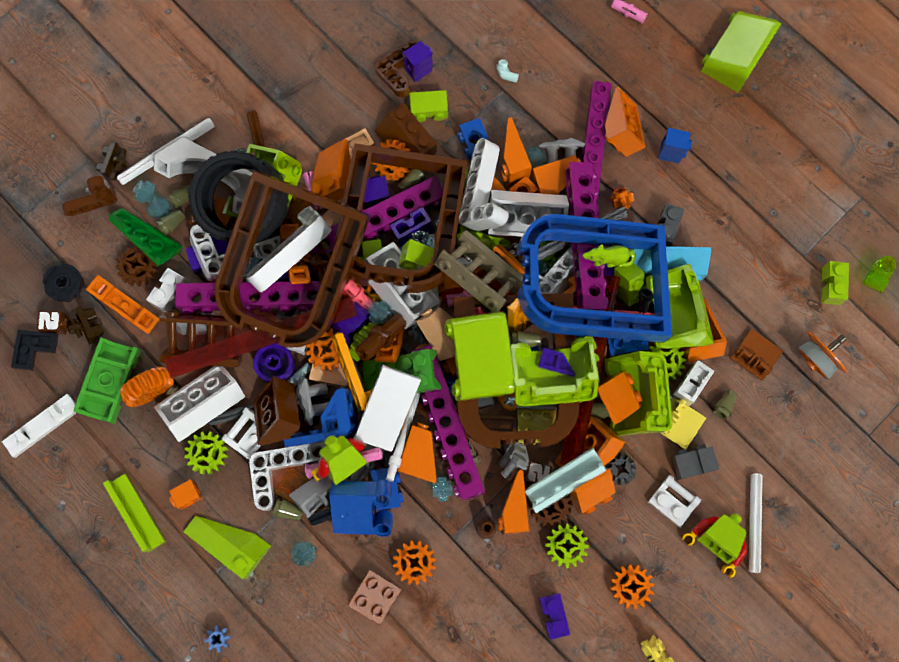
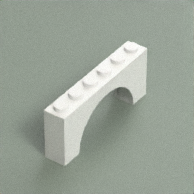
[154,137,252,215]

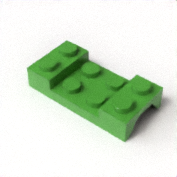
[73,338,141,424]
[362,349,441,393]

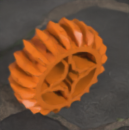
[120,367,174,407]

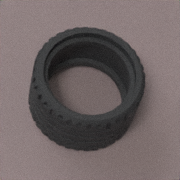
[188,150,289,244]

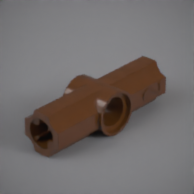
[355,313,406,361]

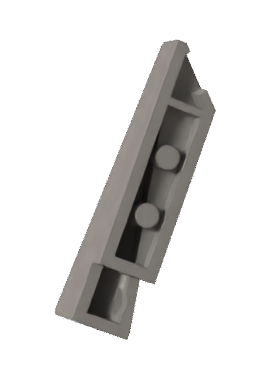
[290,443,379,518]

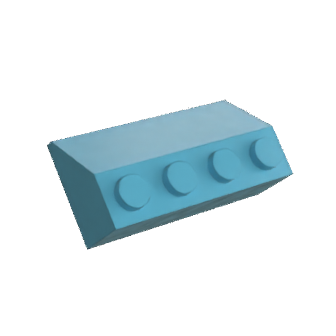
[628,247,711,282]

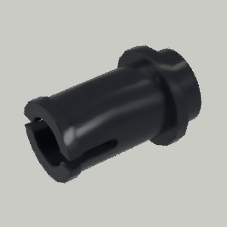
[636,289,654,314]

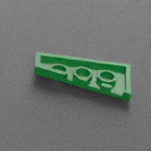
[109,208,183,266]

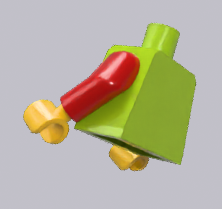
[311,436,367,485]
[682,513,747,578]

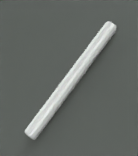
[117,118,214,185]

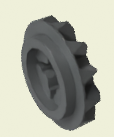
[605,453,637,485]

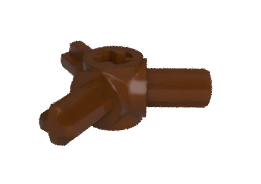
[301,251,331,283]

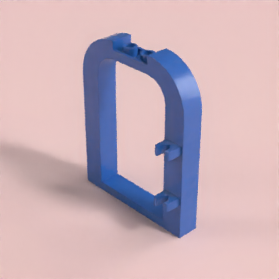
[517,214,672,342]

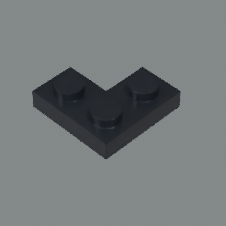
[11,330,59,371]

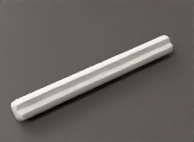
[749,473,763,573]

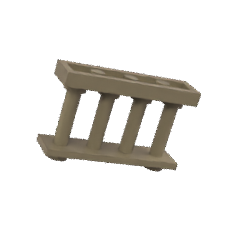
[434,230,523,313]

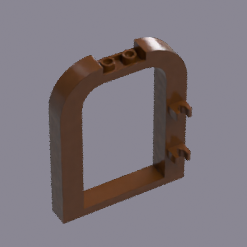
[335,143,468,293]
[215,171,371,348]
[453,293,579,449]

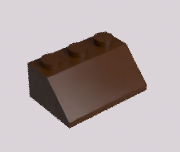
[375,102,437,171]
[253,376,300,446]

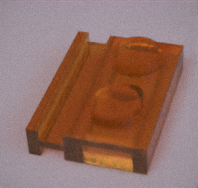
[274,467,311,505]

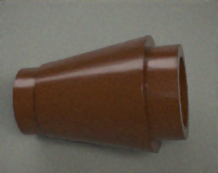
[477,519,496,539]

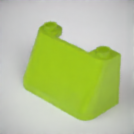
[701,11,782,93]
[644,263,714,349]
[444,312,515,401]
[511,337,599,406]
[604,351,672,436]

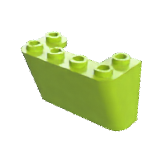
[222,144,302,232]

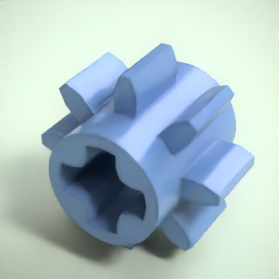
[204,626,232,652]

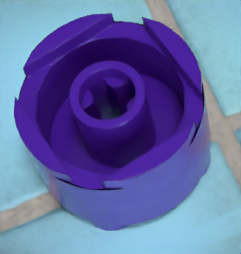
[332,300,375,346]
[253,343,295,384]

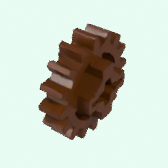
[115,245,158,287]
[529,494,573,527]

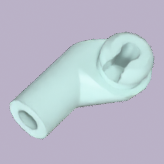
[497,59,519,83]

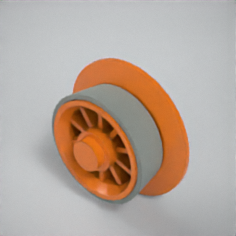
[798,331,847,379]

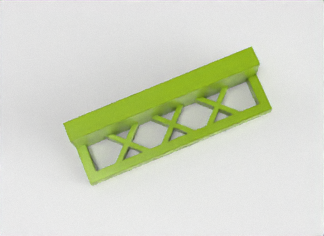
[103,474,166,552]

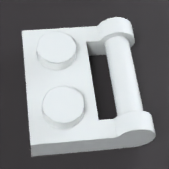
[222,407,260,460]
[648,474,701,527]

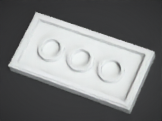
[354,365,421,452]

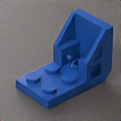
[284,388,358,447]

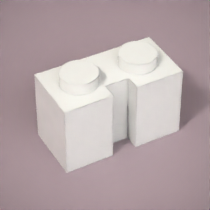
[146,268,189,313]

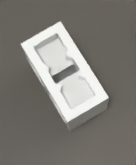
[672,360,714,406]

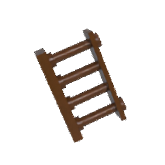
[160,310,242,367]

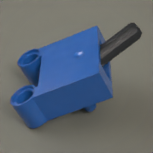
[308,480,394,537]

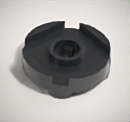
[43,263,84,302]

